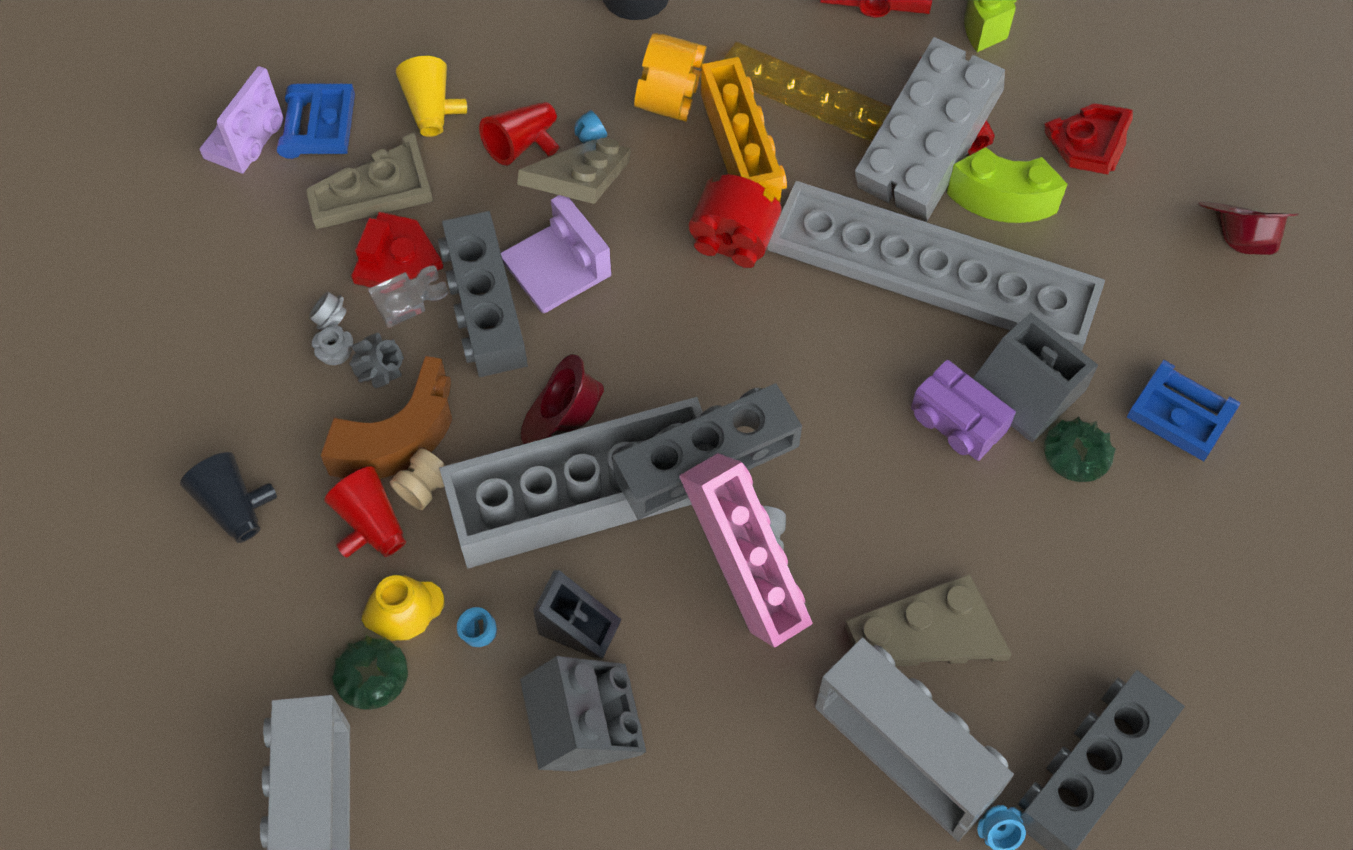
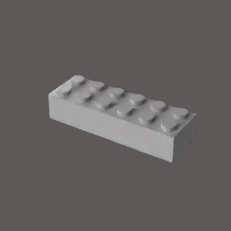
[439,397,715,569]

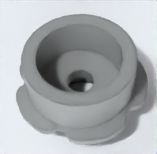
[309,292,347,330]
[312,326,353,365]

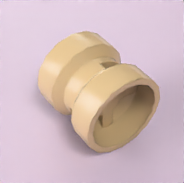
[390,448,446,510]

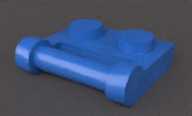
[277,84,355,159]
[1127,360,1241,462]

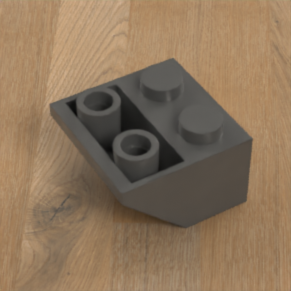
[973,312,1098,443]
[520,656,646,771]

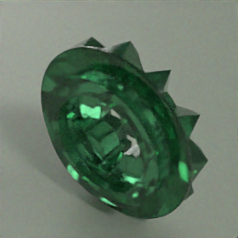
[1044,416,1116,482]
[331,635,408,710]

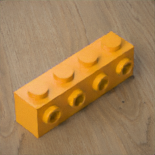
[701,57,787,203]

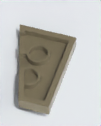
[306,132,433,230]
[517,138,631,204]
[844,574,1012,666]

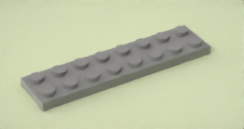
[767,181,1105,351]

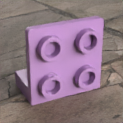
[200,66,284,174]
[501,195,611,313]

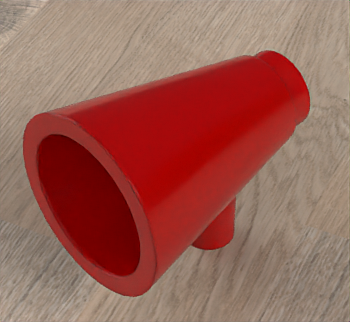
[479,102,560,166]
[324,466,406,558]

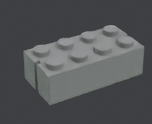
[855,37,1005,222]
[815,637,1014,842]
[260,695,350,850]

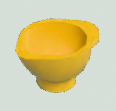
[361,575,445,641]

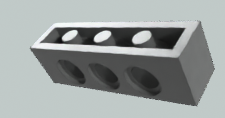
[438,211,528,377]
[612,383,802,520]
[1017,670,1185,850]

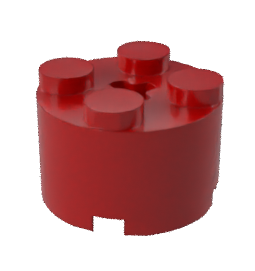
[689,174,782,268]

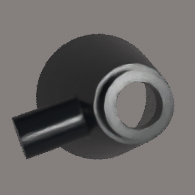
[180,452,277,543]

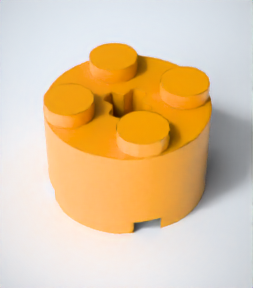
[634,33,707,122]

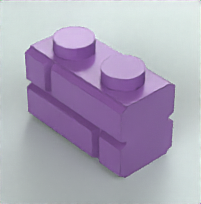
[911,360,1016,461]

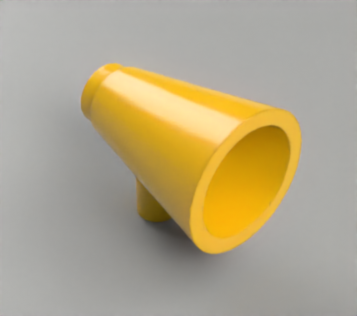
[396,56,467,137]

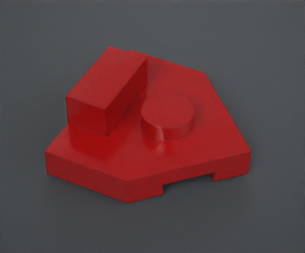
[1044,103,1133,175]
[351,212,443,292]

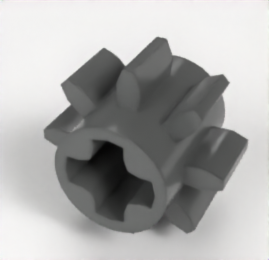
[349,333,404,389]

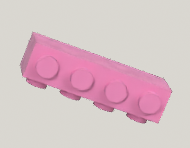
[679,453,813,648]

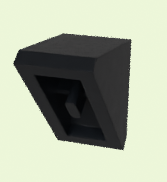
[533,570,622,659]

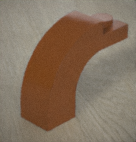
[320,356,452,479]

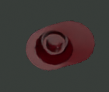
[1198,202,1299,255]
[521,354,604,444]

